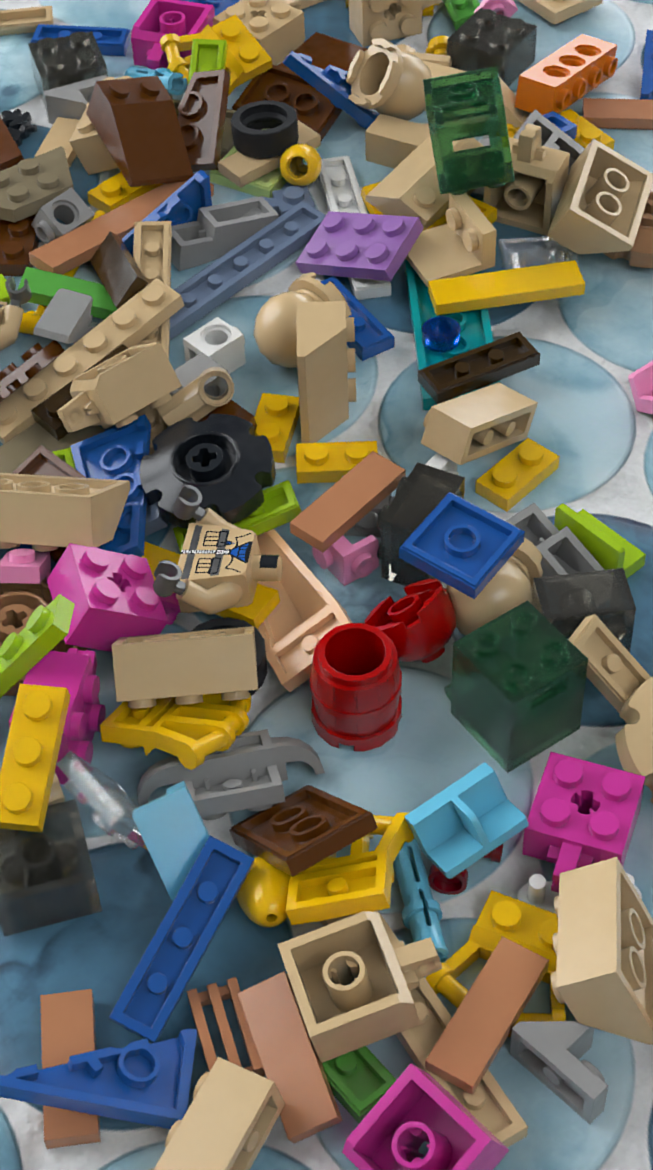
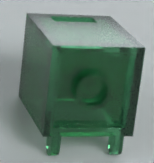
[423,66,515,195]
[444,600,588,773]

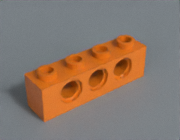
[515,34,618,115]

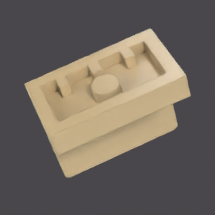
[406,189,497,287]

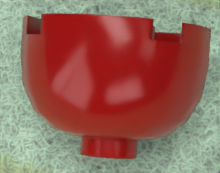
[365,579,456,663]

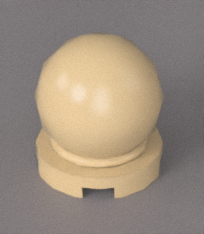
[346,38,434,121]
[253,272,351,368]
[446,538,543,643]

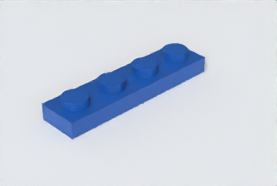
[109,835,254,1043]

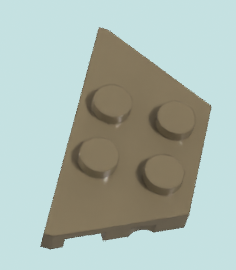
[0,146,74,222]

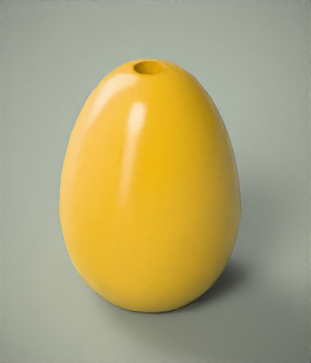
[280,144,322,186]
[236,857,290,928]

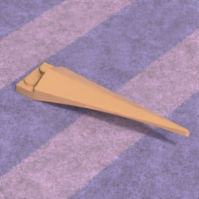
[257,529,352,692]

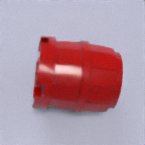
[310,623,402,752]

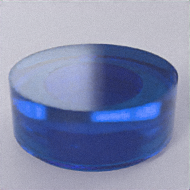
[422,316,461,352]

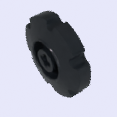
[140,414,276,529]

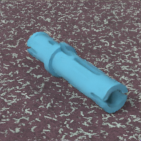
[124,66,187,96]
[393,837,449,962]

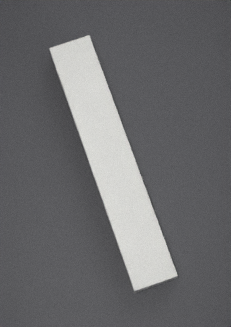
[318,155,391,300]

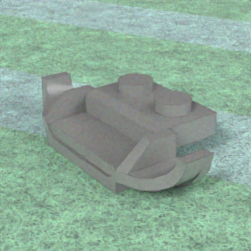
[137,729,325,820]

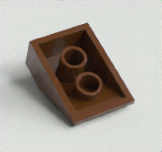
[86,76,193,187]

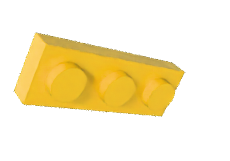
[0,684,71,833]

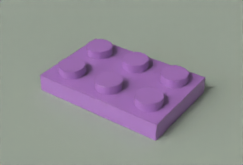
[295,211,424,281]

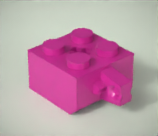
[131,0,215,70]
[47,543,181,652]
[8,648,106,786]
[522,752,646,893]
[342,1063,509,1170]

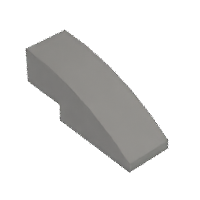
[171,196,279,271]
[506,503,623,616]

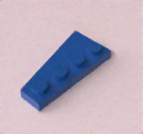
[71,414,151,557]

